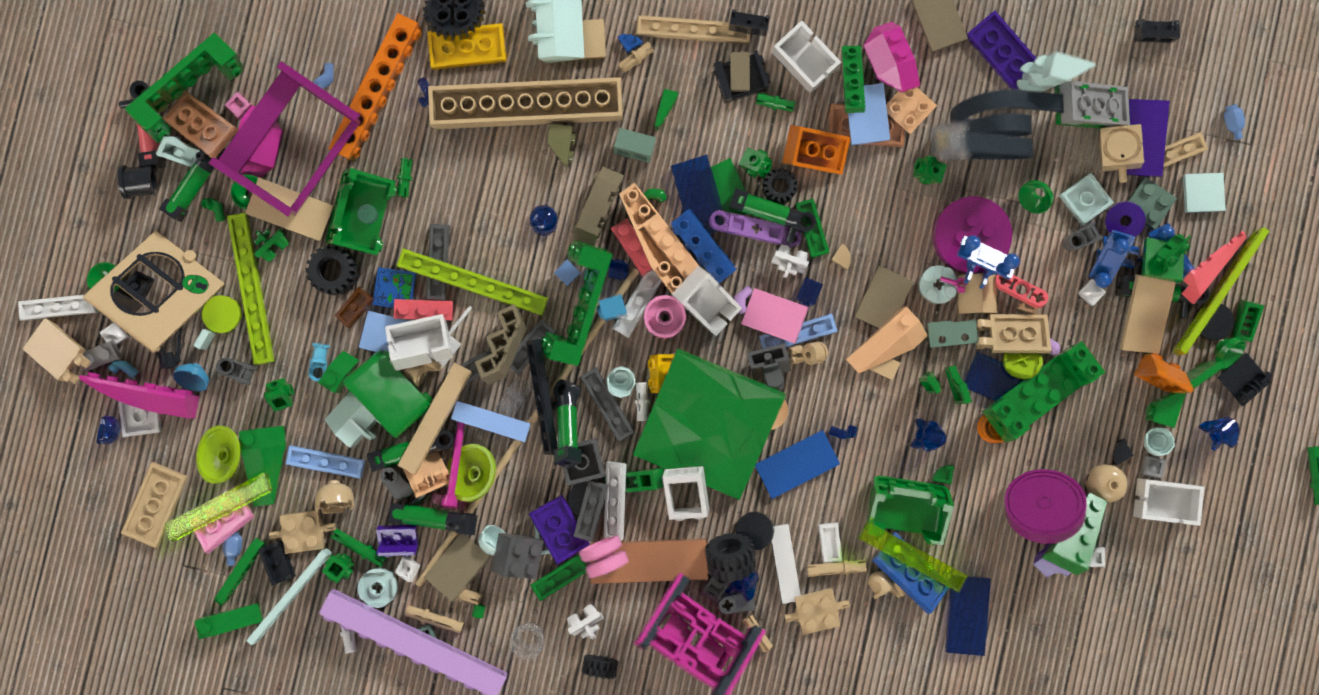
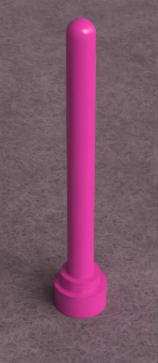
[441,422,465,508]

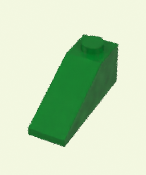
[603,468,664,493]
[194,602,263,640]

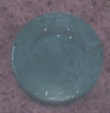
[357,204,378,224]

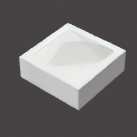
[1078,279,1106,306]
[99,323,129,346]
[395,556,420,582]

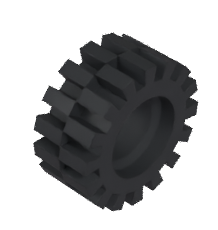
[762,167,798,204]
[582,654,619,679]

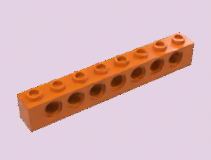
[328,13,422,162]

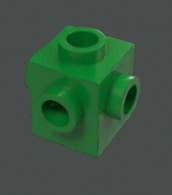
[739,147,772,179]
[912,155,947,185]
[264,378,294,412]
[322,553,355,583]

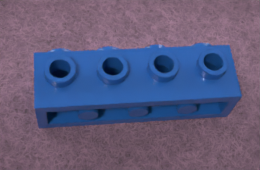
[670,209,737,283]

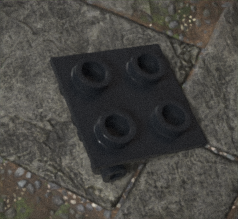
[1217,353,1273,407]

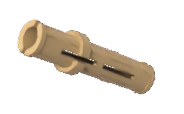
[807,559,867,577]
[405,604,464,634]

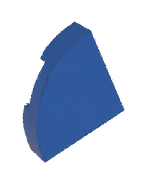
[617,34,643,54]

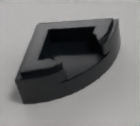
[1112,439,1134,465]

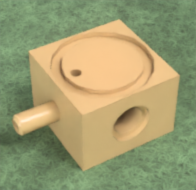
[1098,124,1144,183]

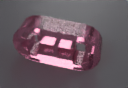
[430,492,468,511]

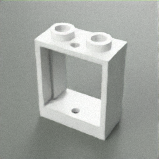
[663,466,709,521]

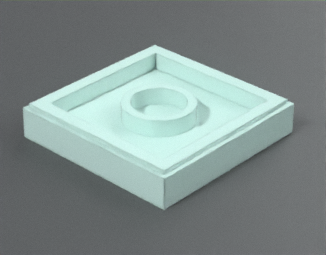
[1059,173,1114,226]
[1183,173,1226,213]

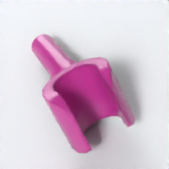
[940,276,967,293]

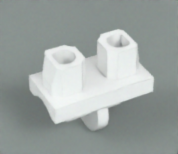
[771,244,809,278]
[567,604,605,640]

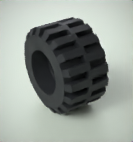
[305,245,359,295]
[705,533,756,582]

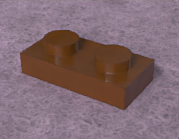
[334,287,375,328]

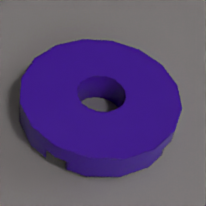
[1105,201,1146,237]

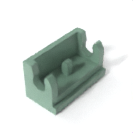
[614,128,656,163]

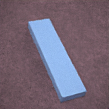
[759,313,838,349]
[451,401,531,442]
[285,445,366,479]

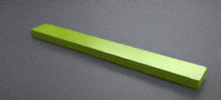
[227,212,275,365]
[1172,227,1269,356]
[396,248,549,316]

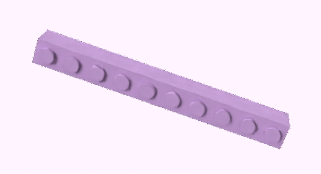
[319,589,507,695]

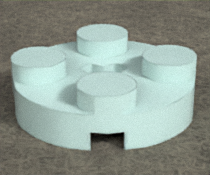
[918,265,957,304]
[358,568,398,608]

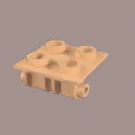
[886,88,937,134]
[404,452,450,498]

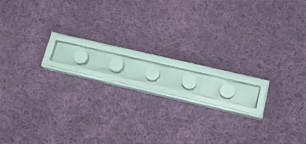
[246,548,332,645]

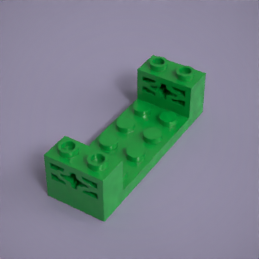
[125,32,244,144]
[541,240,612,366]
[982,341,1106,443]

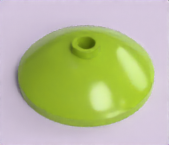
[196,425,241,484]
[447,444,496,502]

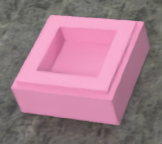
[224,92,252,119]

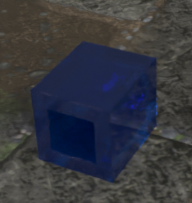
[795,277,823,307]

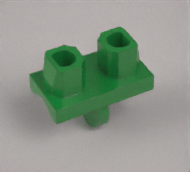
[254,228,289,262]

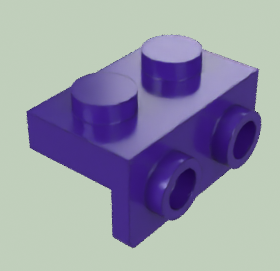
[376,525,419,557]

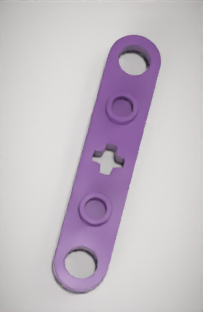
[709,210,802,248]

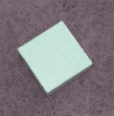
[194,329,216,350]

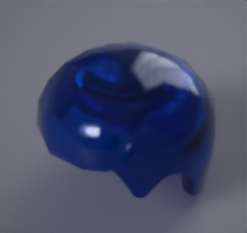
[529,205,558,236]
[96,415,121,445]

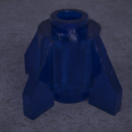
[1199,417,1239,451]
[910,418,947,451]
[725,569,759,602]

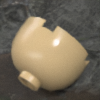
[1086,464,1128,503]
[315,480,355,514]

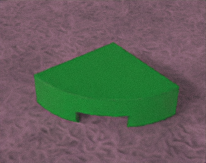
[931,465,954,484]

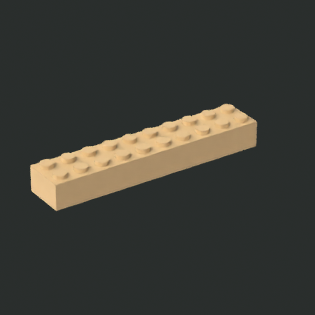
[428,77,623,129]

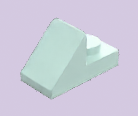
[156,137,200,167]

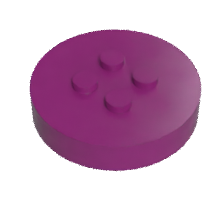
[932,196,1012,274]
[1004,469,1087,544]

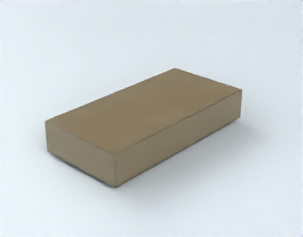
[730,52,750,92]

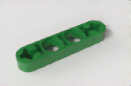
[214,538,265,606]

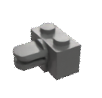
[747,344,791,391]

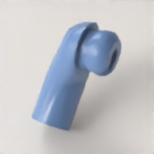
[313,63,334,89]

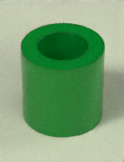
[471,604,486,619]

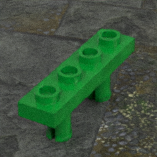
[841,46,866,113]

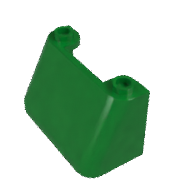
[326,168,397,255]
[342,349,433,439]
[866,475,954,545]

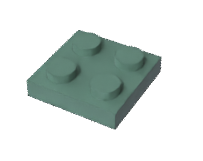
[1127,177,1177,230]

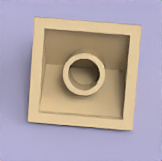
[957,274,997,314]

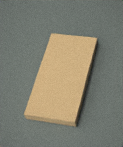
[245,178,334,242]
[1120,274,1176,354]
[121,462,189,548]

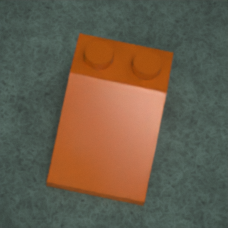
[782,125,851,175]
[1134,353,1193,393]

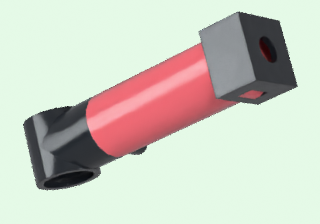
[118,80,166,169]

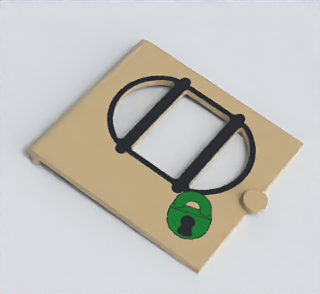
[83,231,225,353]

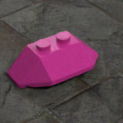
[863,22,920,93]
[238,106,283,178]

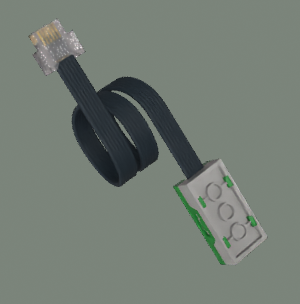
[931,81,1130,161]

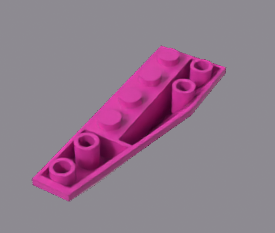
[79,372,200,418]

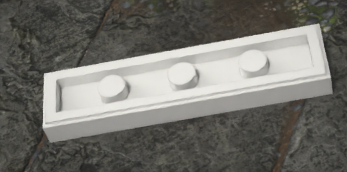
[612,270,662,338]
[18,295,99,321]
[603,461,626,540]
[771,524,801,604]

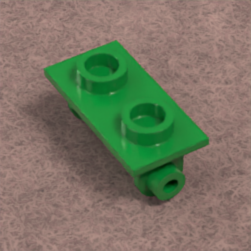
[1154,234,1191,272]

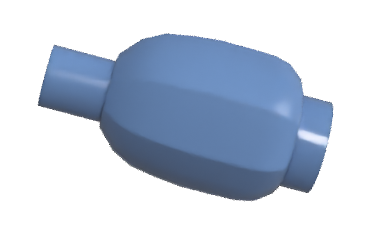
[1224,104,1245,140]
[222,530,242,566]

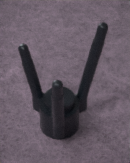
[156,327,182,369]

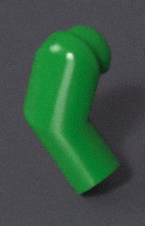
[643,188,667,203]
[201,197,226,222]

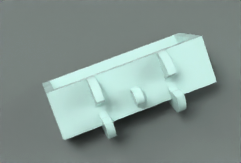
[526,0,584,64]
[1017,52,1095,92]
[324,391,380,448]

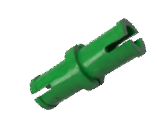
[755,92,795,113]
[396,158,413,198]

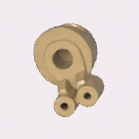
[787,342,828,365]
[401,359,442,387]
[868,571,906,599]

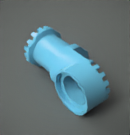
[308,343,330,382]

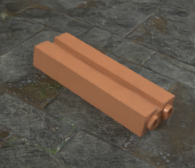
[590,538,710,584]

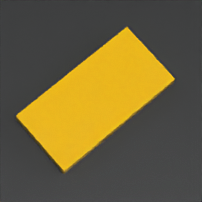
[427,23,507,70]

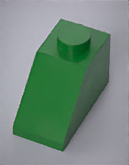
[318,351,360,393]
[1145,393,1186,428]

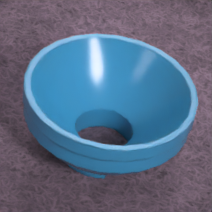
[172,363,209,392]

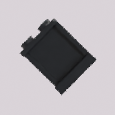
[713,50,771,104]

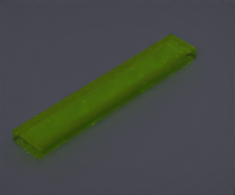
[165,472,272,542]
[858,521,968,593]

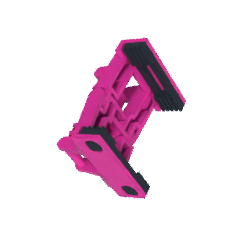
[633,573,766,695]

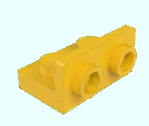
[648,354,675,393]

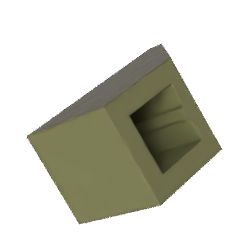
[547,124,576,168]

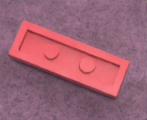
[611,218,653,276]
[394,299,453,321]

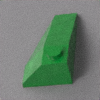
[239,426,286,507]

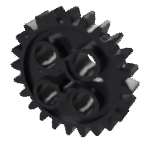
[423,0,486,41]

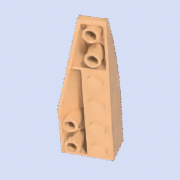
[619,183,700,293]

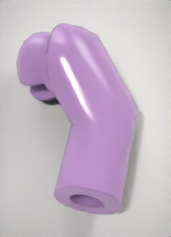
[734,286,753,314]

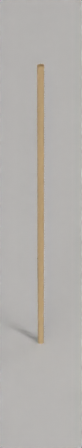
[415,267,639,587]

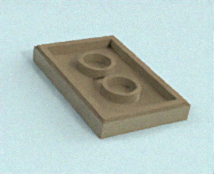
[911,0,968,53]
[854,265,913,329]
[424,534,491,602]

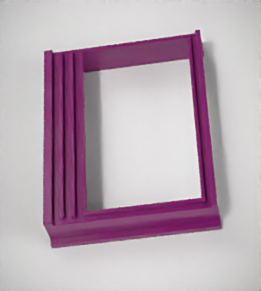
[209,61,361,217]

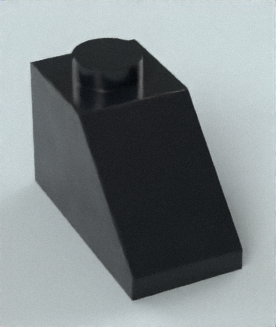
[114,271,155,313]

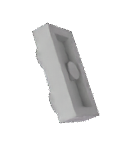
[83,340,122,372]

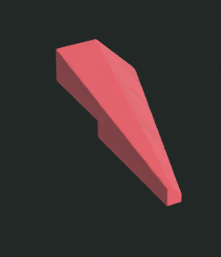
[1182,231,1247,304]

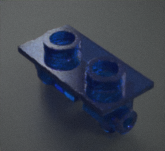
[608,259,629,281]

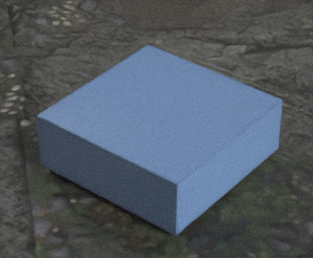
[554,260,581,287]

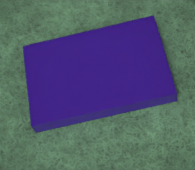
[528,494,590,564]

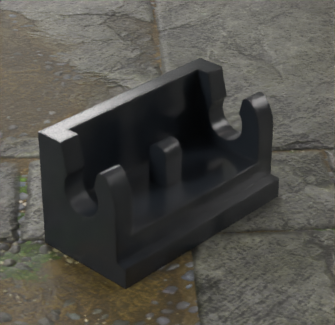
[729,9,770,37]
[1135,19,1180,43]
[258,540,296,586]

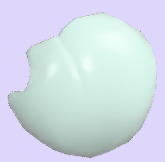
[606,366,635,398]
[1144,427,1175,456]
[478,525,505,556]

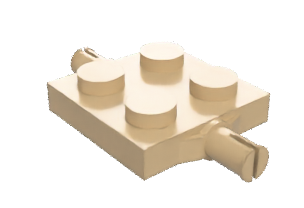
[269,509,336,554]
[784,588,850,635]

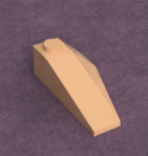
[845,306,928,374]

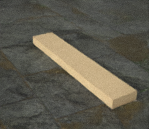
[637,15,750,44]
[398,363,472,475]

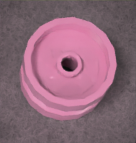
[644,295,686,339]
[579,535,629,578]

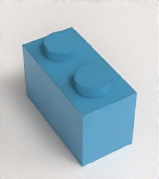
[596,294,628,322]

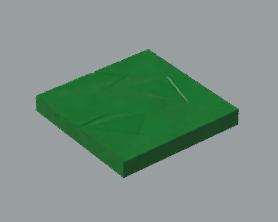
[633,348,786,500]

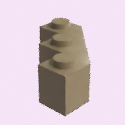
[571,167,624,246]
[475,304,527,385]

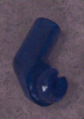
[417,77,430,107]
[829,425,858,439]

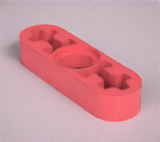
[995,274,1048,308]

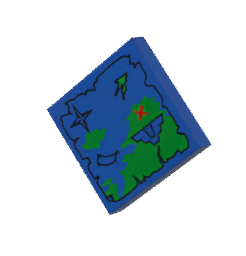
[372,267,417,308]

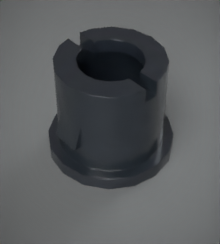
[118,165,157,200]

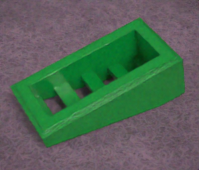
[654,89,679,130]
[1232,299,1265,342]
[918,371,941,394]

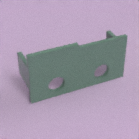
[925,320,978,348]

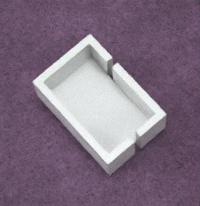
[772,20,841,94]
[672,266,742,336]
[385,314,453,371]
[1133,478,1204,526]

